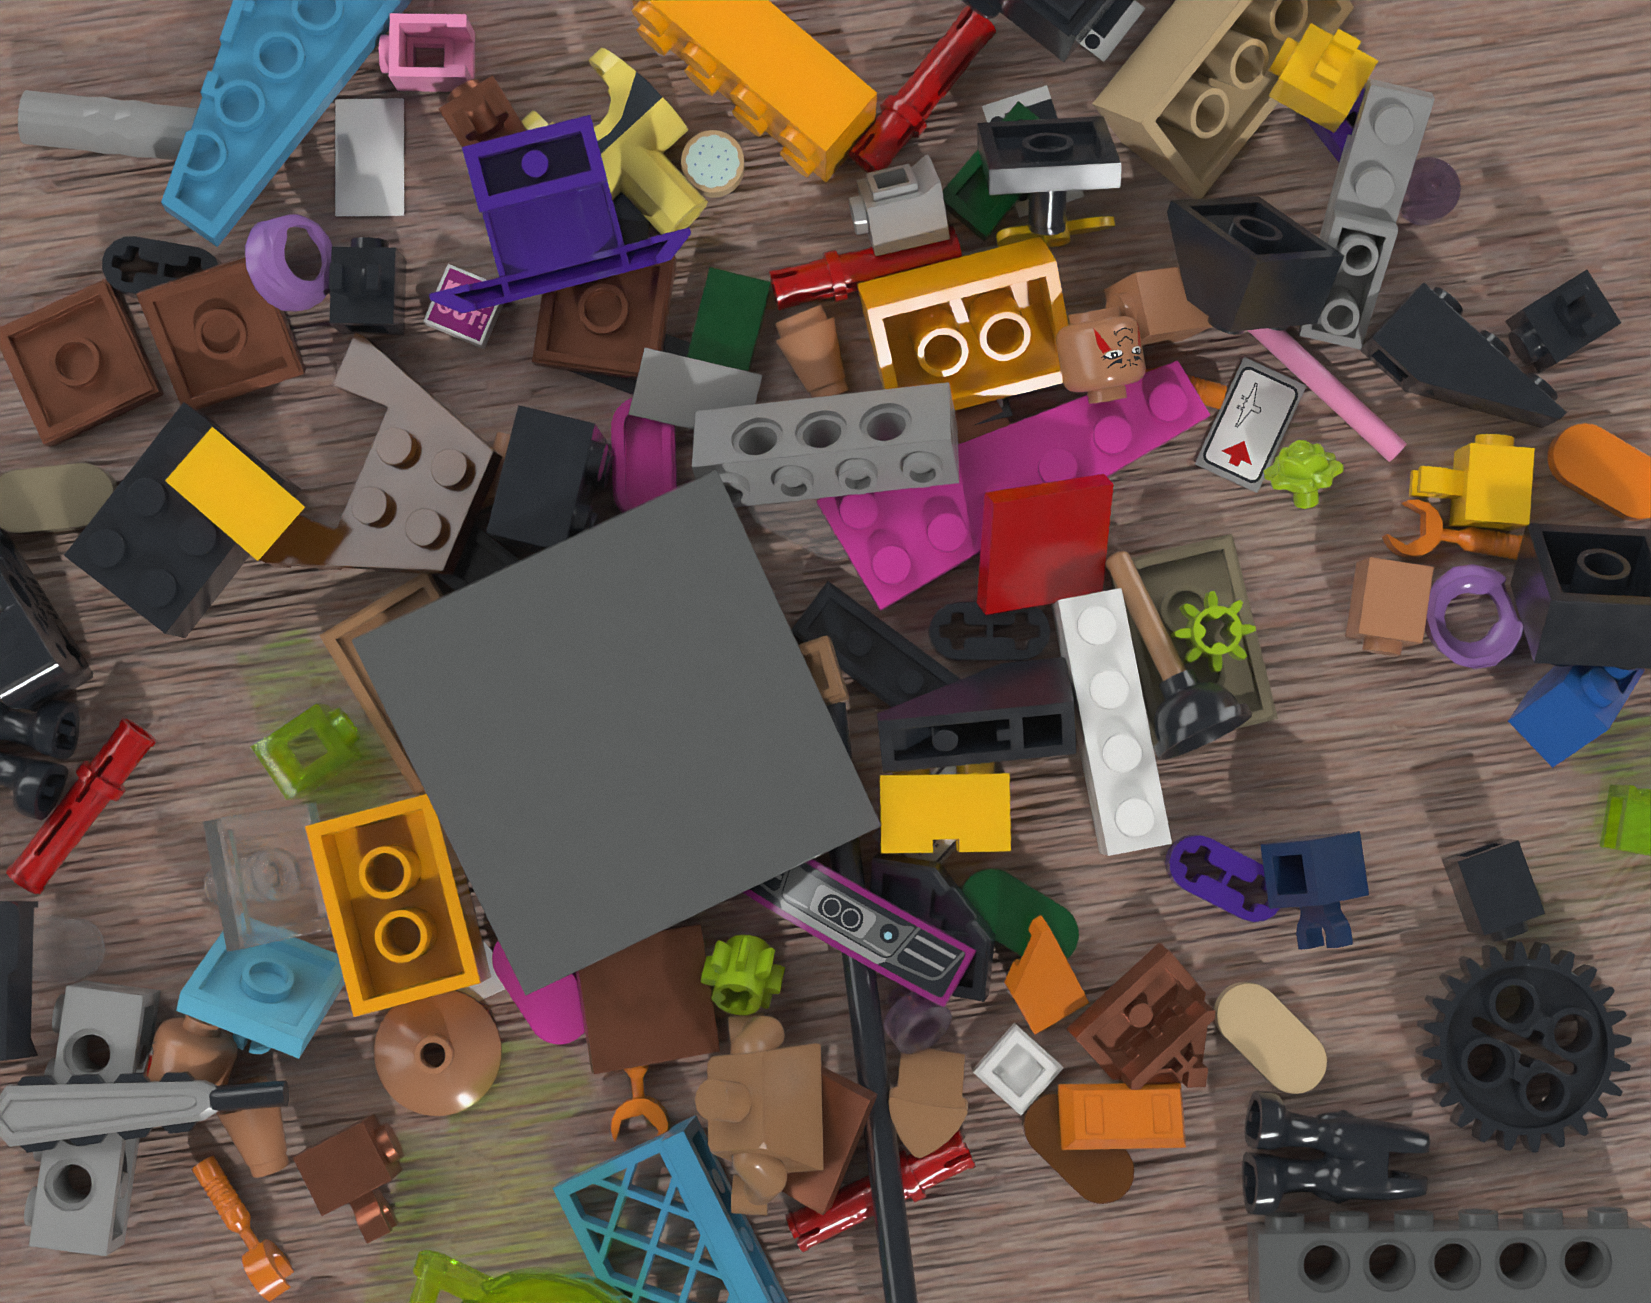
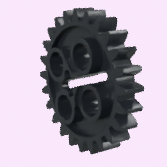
[1415,940,1632,1153]

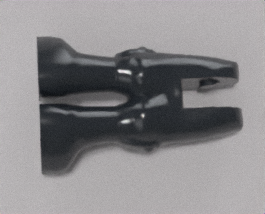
[0,700,80,820]
[1242,1091,1431,1215]

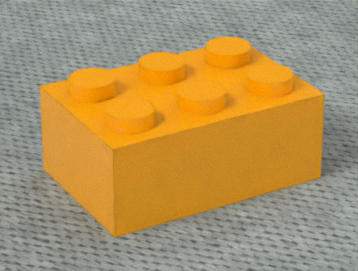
[305,794,491,1017]

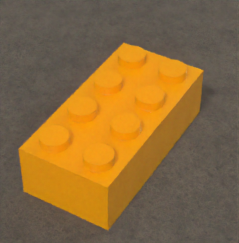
[631,0,877,182]

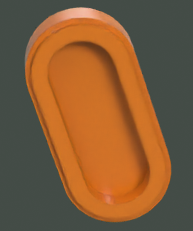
[1547,423,1651,521]

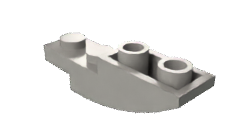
[1299,79,1435,350]

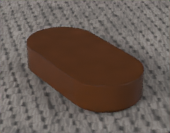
[1022,1091,1134,1204]

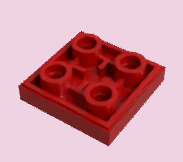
[977,474,1114,615]

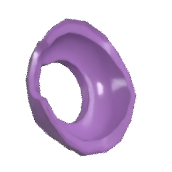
[245,214,333,312]
[1425,564,1524,669]

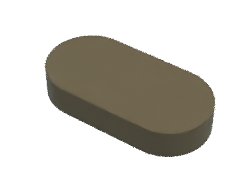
[0,463,118,535]

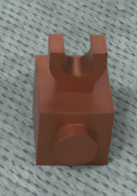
[438,75,527,147]
[293,1113,404,1244]

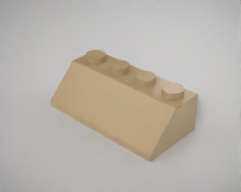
[1092,0,1354,199]

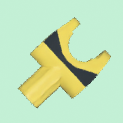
[521,47,708,234]

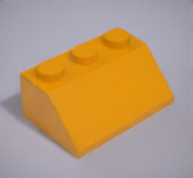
[857,236,1068,410]

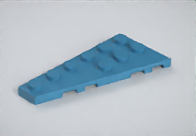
[161,0,412,247]

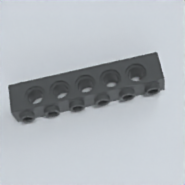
[1247,1206,1651,1303]

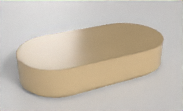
[1214,982,1327,1094]

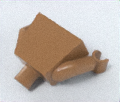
[695,1012,824,1216]

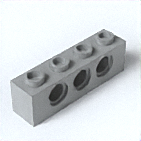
[692,382,959,508]
[24,980,161,1256]

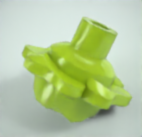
[1264,440,1344,509]

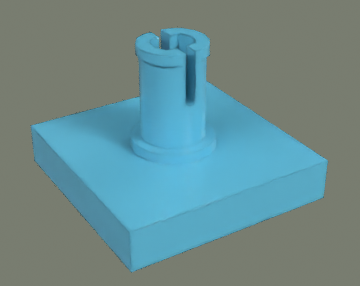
[176,914,345,1059]

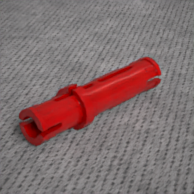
[849,6,996,173]
[769,225,962,311]
[6,718,157,895]
[785,1130,976,1253]

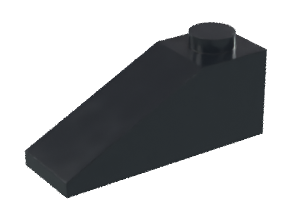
[877,657,1076,773]

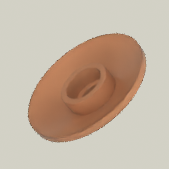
[374,990,502,1116]

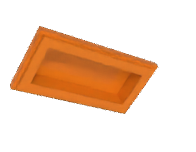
[1058,1083,1186,1150]

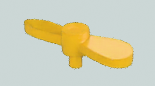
[996,216,1116,247]

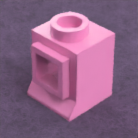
[379,13,475,92]

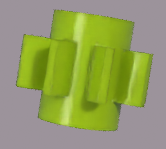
[1171,591,1256,673]
[701,934,785,1015]

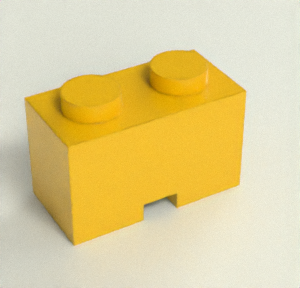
[879,762,1011,853]

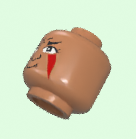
[1056,306,1146,404]
[144,1015,239,1086]

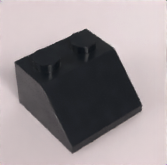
[1167,196,1345,335]

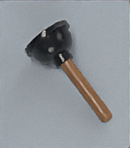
[1106,551,1252,760]

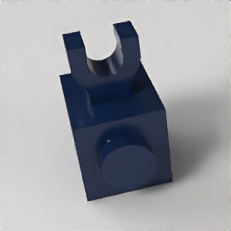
[1260,831,1369,950]

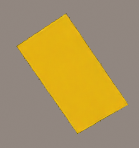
[165,427,305,561]

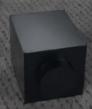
[1442,838,1545,941]

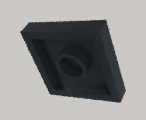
[977,116,1121,235]

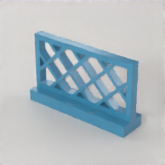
[552,1115,789,1303]

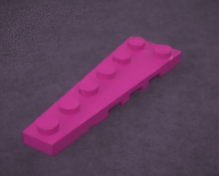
[816,360,1210,611]

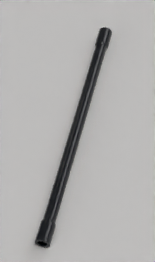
[826,702,918,1303]

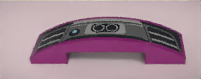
[742,859,977,1007]

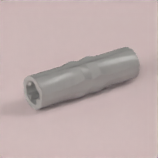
[18,90,198,160]

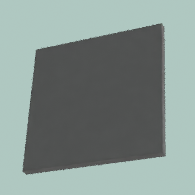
[351,470,881,995]

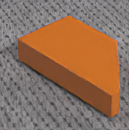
[1004,915,1090,1035]

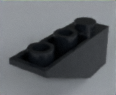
[1359,282,1567,428]

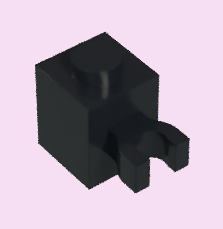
[329,237,407,335]
[1505,269,1622,373]

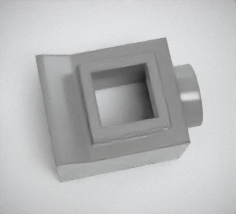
[848,155,950,256]

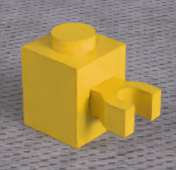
[1268,23,1378,133]
[1409,434,1535,531]

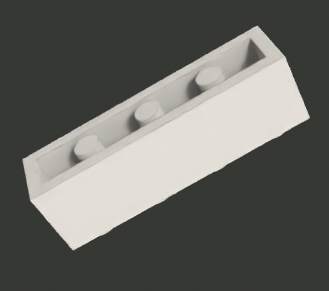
[1051,588,1172,856]

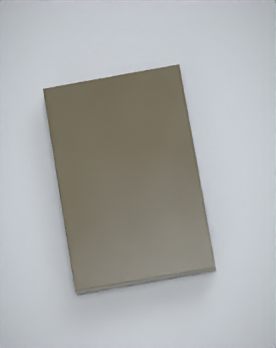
[1107,534,1278,748]

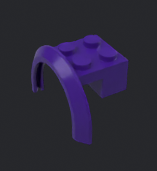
[429,115,691,313]

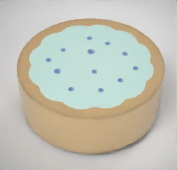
[681,130,745,198]

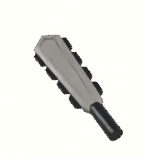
[0,1071,289,1153]

